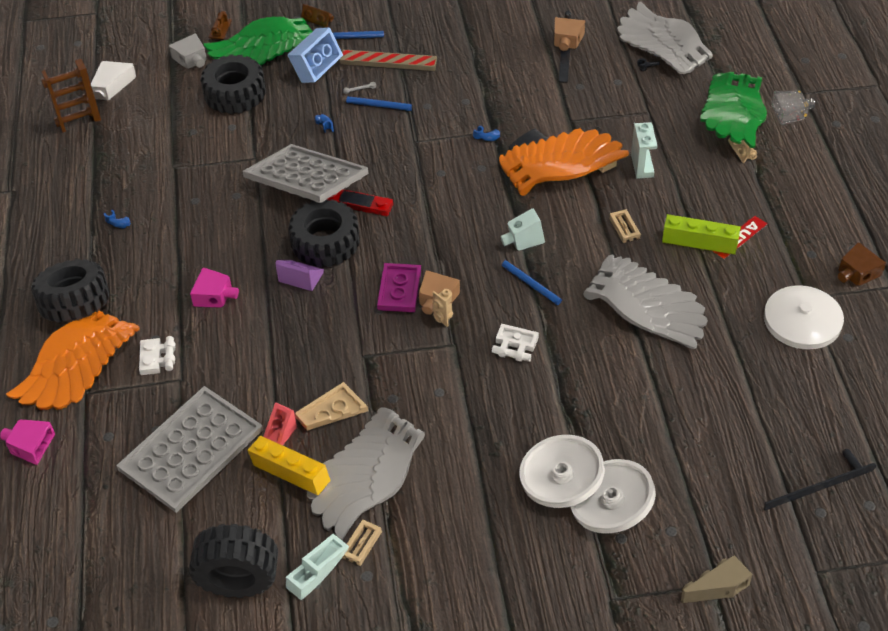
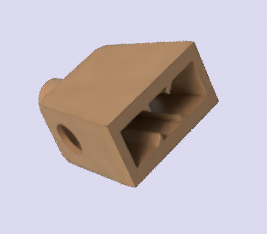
[554,17,585,51]
[419,270,460,315]

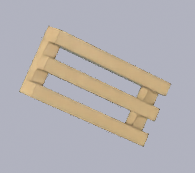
[609,209,641,243]
[342,520,382,566]

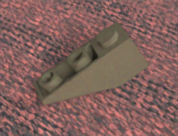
[681,555,753,603]

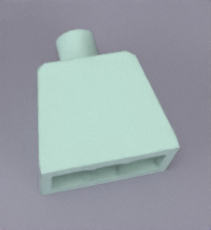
[500,208,545,250]

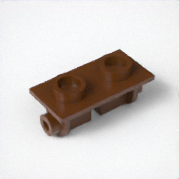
[301,4,334,28]
[208,11,232,40]

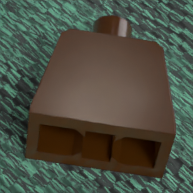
[838,242,886,286]

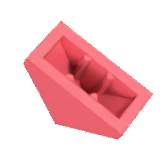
[263,403,297,445]

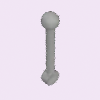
[343,82,376,94]

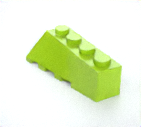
[662,214,741,255]

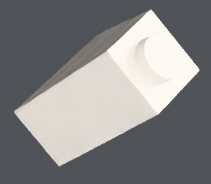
[91,61,136,100]

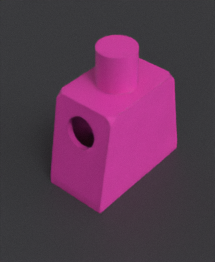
[190,268,239,307]
[0,420,55,465]

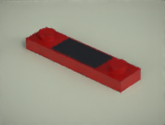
[327,189,393,216]

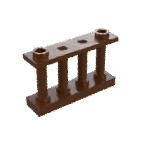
[41,59,101,132]

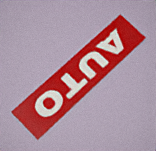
[713,216,767,259]

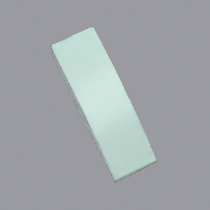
[286,534,349,600]

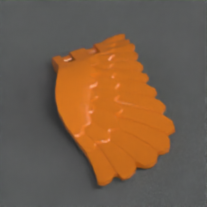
[499,128,629,196]
[6,310,140,410]

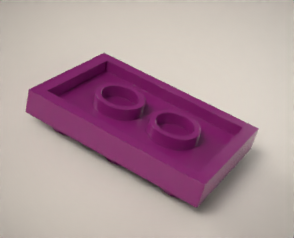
[377,263,421,312]

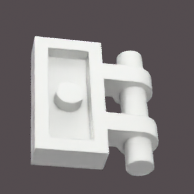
[492,324,539,362]
[139,336,175,375]

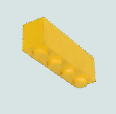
[248,436,331,495]

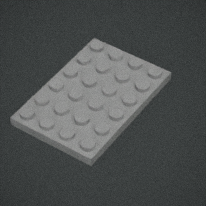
[243,144,369,203]
[116,386,263,513]

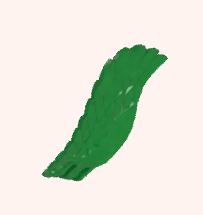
[204,17,313,65]
[700,71,767,148]

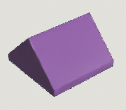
[276,260,324,291]

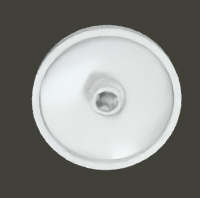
[764,286,844,349]
[520,435,605,508]
[570,459,656,533]

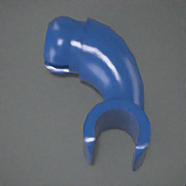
[315,114,334,133]
[473,126,500,141]
[104,210,131,228]

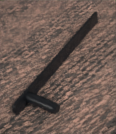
[559,10,571,83]
[764,448,876,511]

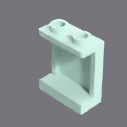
[631,122,657,178]

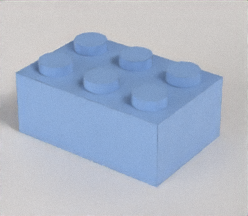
[288,28,343,83]

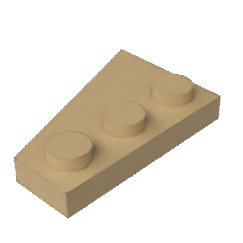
[295,382,368,430]

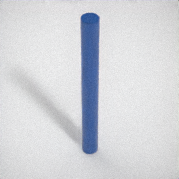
[333,31,384,39]
[346,96,412,111]
[502,260,562,305]

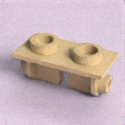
[728,138,757,163]
[432,289,453,327]

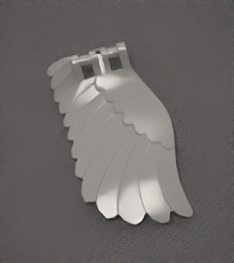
[617,2,713,74]
[583,254,708,349]
[307,408,425,541]

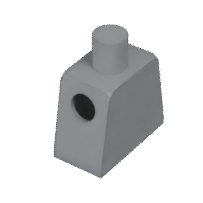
[169,33,207,69]

